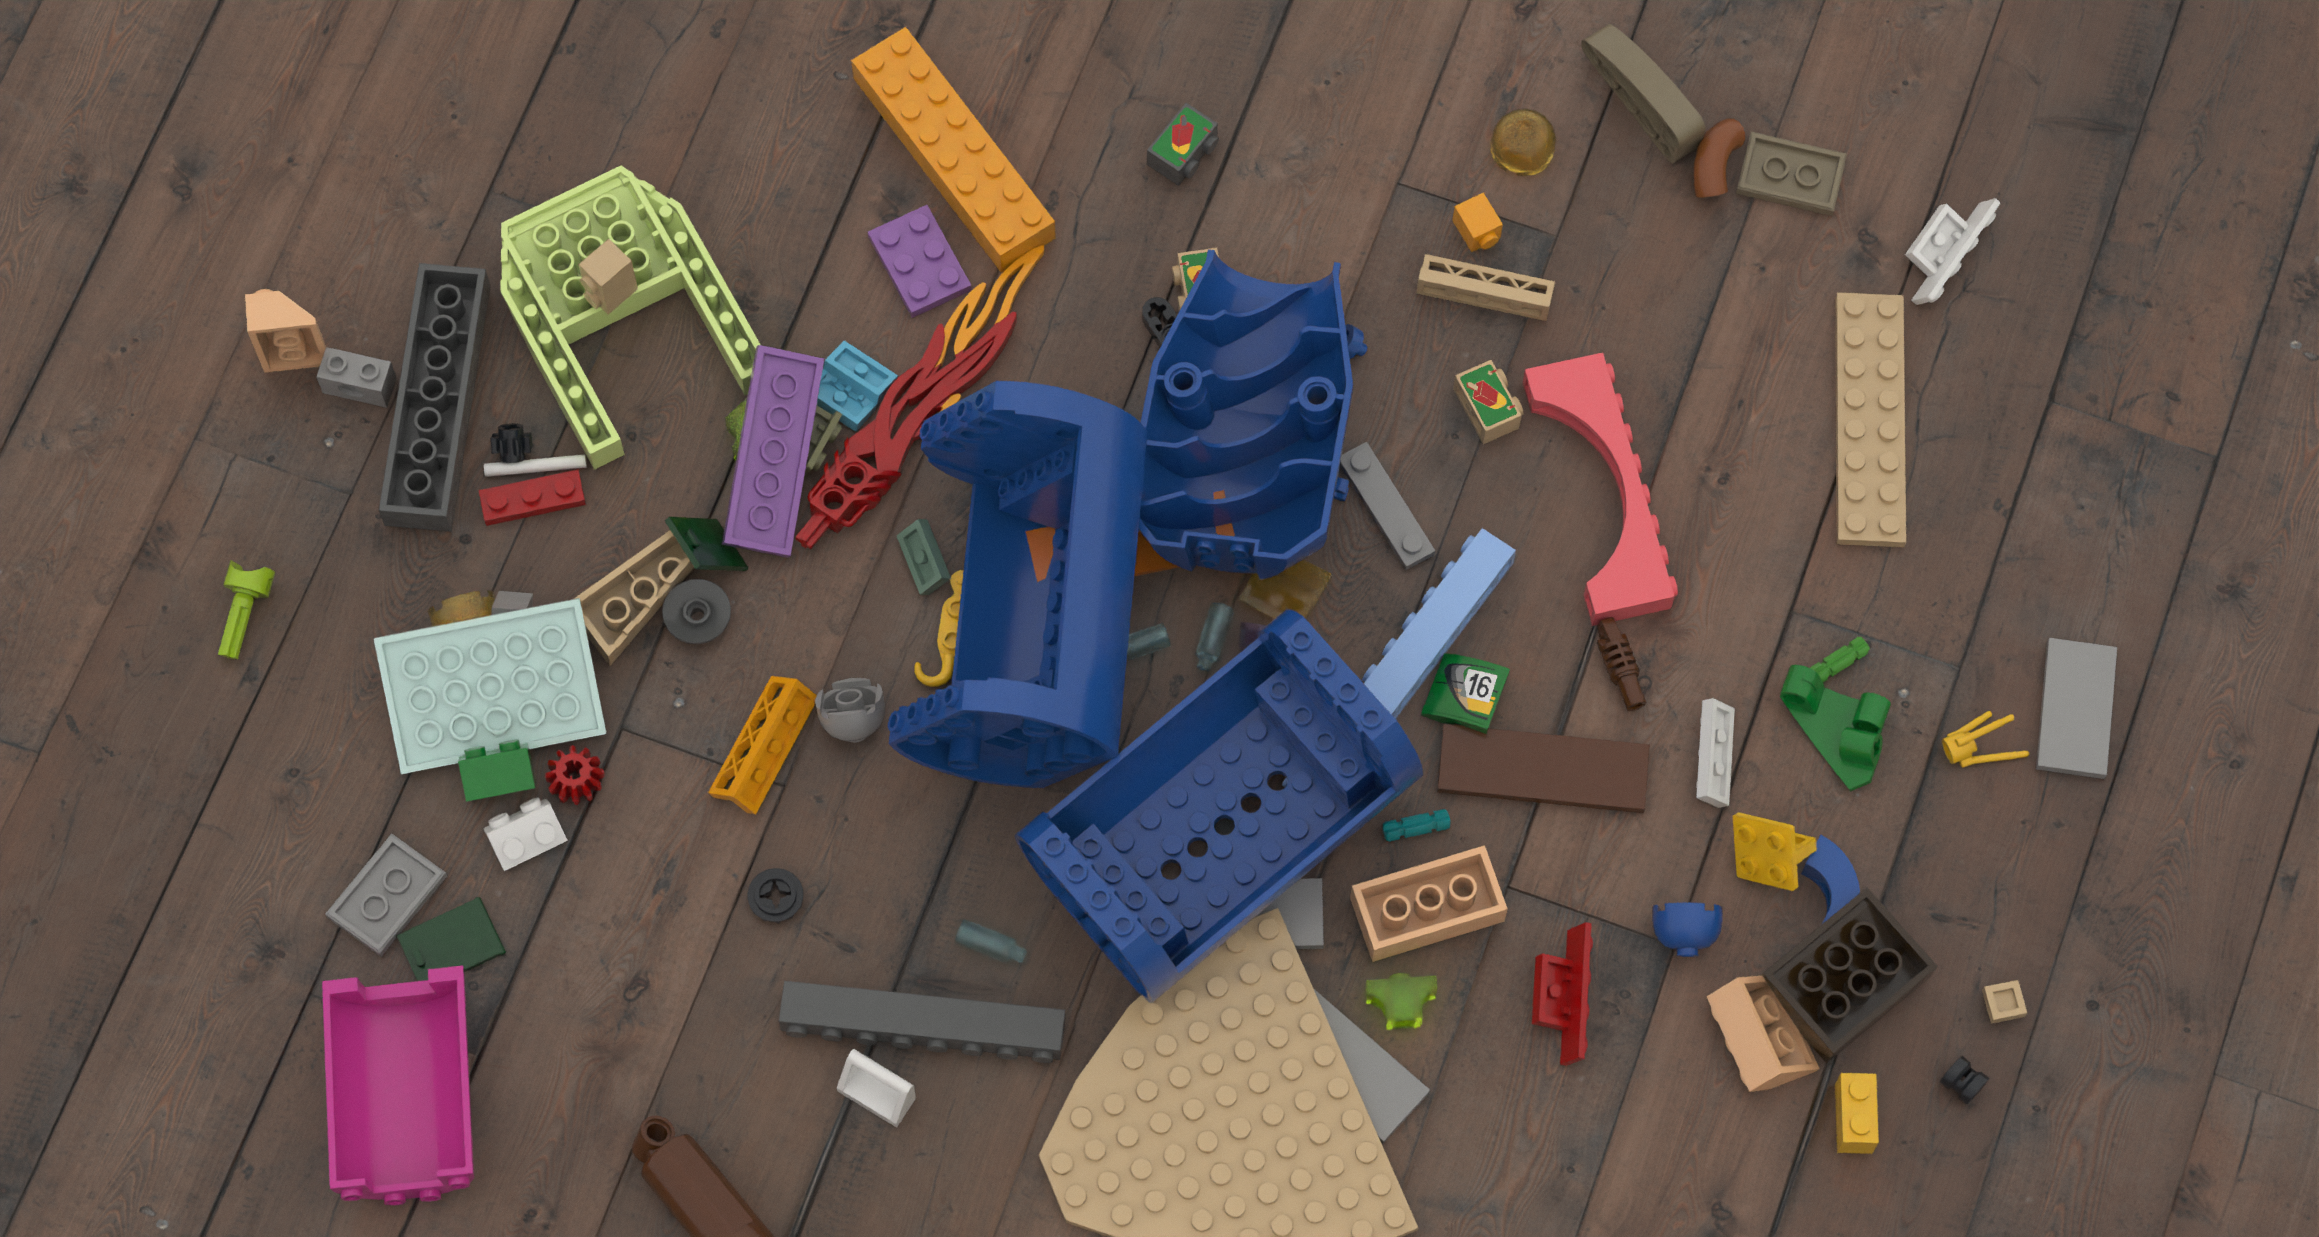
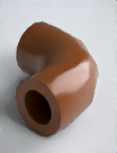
[1693,118,1745,197]

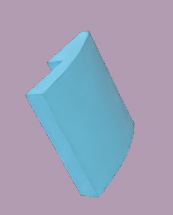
[817,340,898,432]

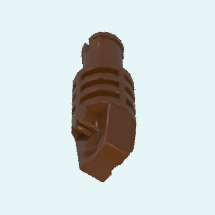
[1597,617,1647,711]

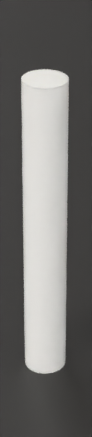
[484,454,587,477]

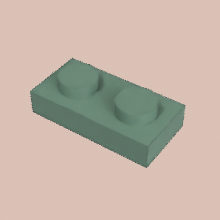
[897,519,951,595]

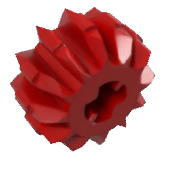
[545,745,605,806]

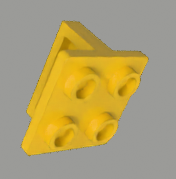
[1733,812,1817,891]

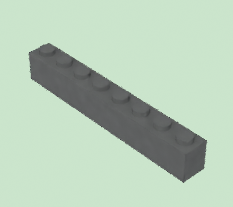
[779,981,1065,1063]

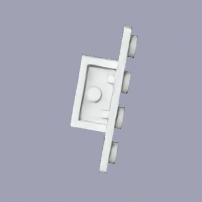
[1905,198,2000,305]

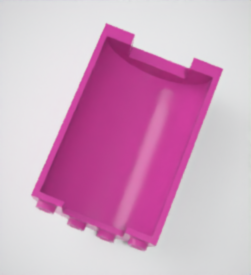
[322,966,474,1205]

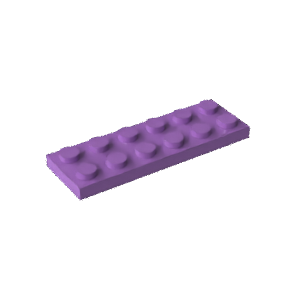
[722,345,824,558]

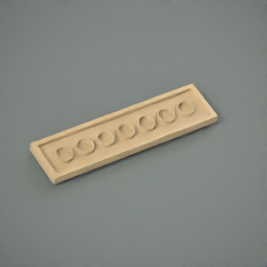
[1835,292,1906,547]

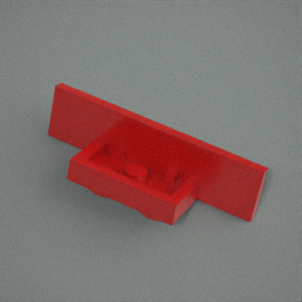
[1532,922,1593,1066]

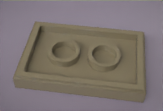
[1736,131,1847,216]

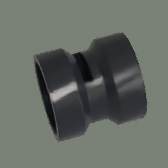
[1940,1055,1990,1105]

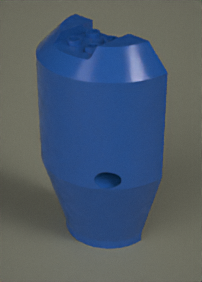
[1139,249,1353,579]

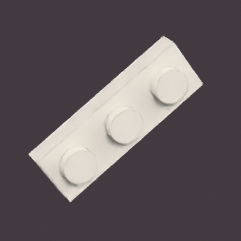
[1696,698,1735,808]

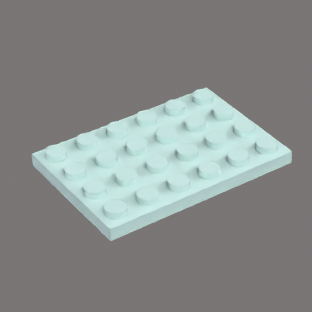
[374,598,607,774]

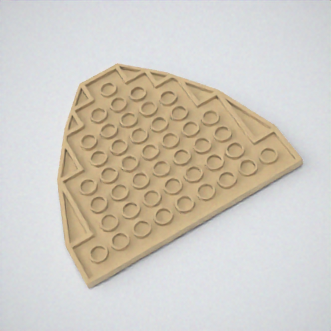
[1039,908,1418,1237]

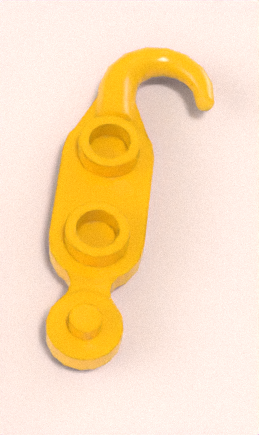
[914,570,964,687]

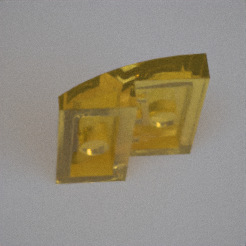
[1239,559,1332,620]

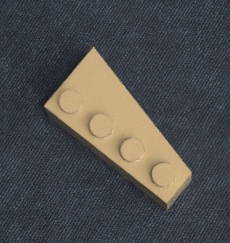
[574,530,694,666]

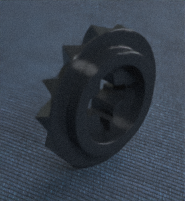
[748,868,804,924]

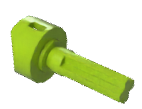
[218,560,275,660]

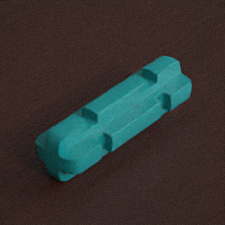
[1382,809,1451,841]

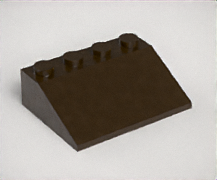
[1762,888,1938,1063]

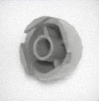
[815,678,885,743]

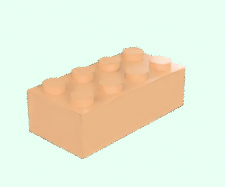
[1350,845,1508,962]

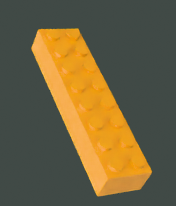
[851,27,1056,273]

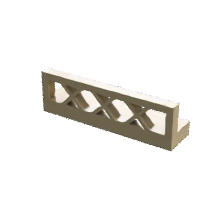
[1416,254,1555,321]

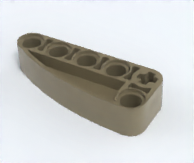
[1581,24,1705,163]

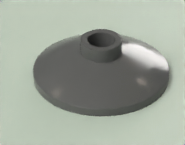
[662,579,731,644]

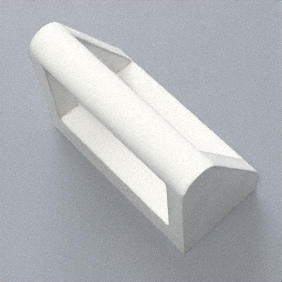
[837,1049,916,1128]

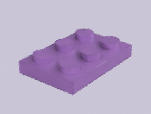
[868,205,972,318]

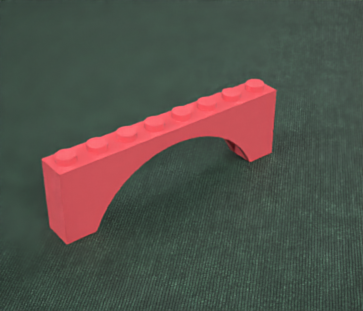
[1522,352,1678,626]

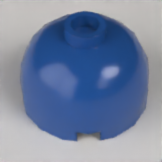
[1652,902,1723,957]

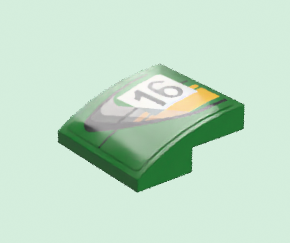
[1421,653,1510,734]

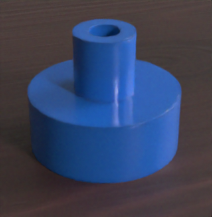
[1345,324,1367,359]

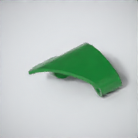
[1780,665,1891,792]

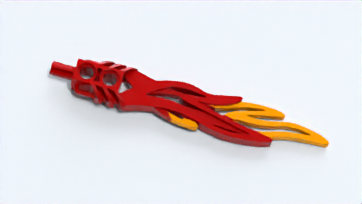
[795,245,1044,550]

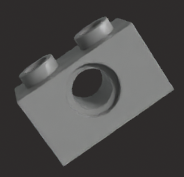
[316,347,397,408]

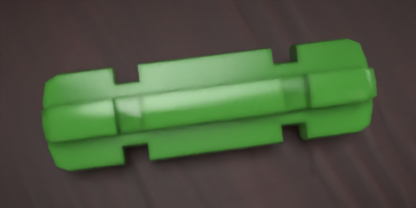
[1810,637,1870,682]

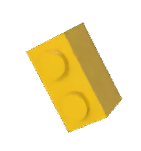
[1835,1073,1879,1154]

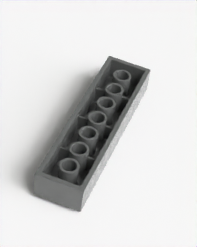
[379,263,490,532]

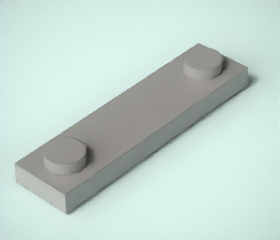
[1340,442,1435,570]

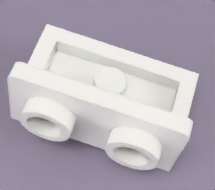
[483,797,568,871]

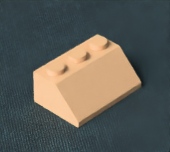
[245,289,326,373]
[1706,975,1820,1092]

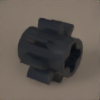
[490,423,532,463]

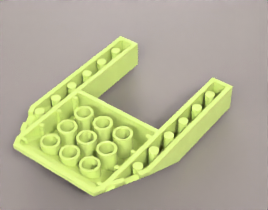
[501,166,761,470]

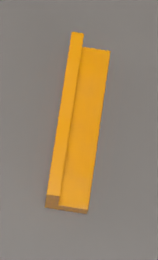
[708,676,817,815]

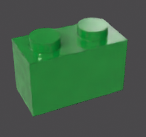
[458,739,536,802]

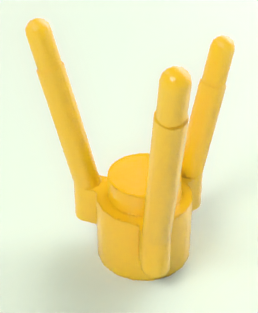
[1942,711,2029,768]

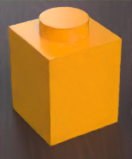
[1452,192,1503,252]

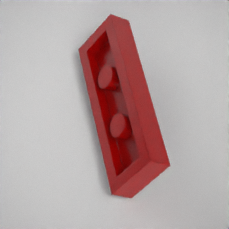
[478,470,586,526]

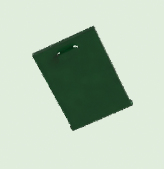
[665,517,749,571]
[396,897,506,981]

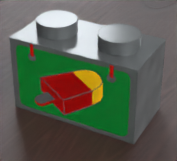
[1147,103,1219,186]

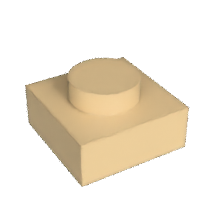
[1982,980,2027,1024]

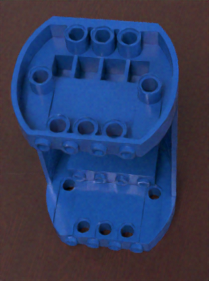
[888,381,1148,788]
[1014,609,1423,1003]

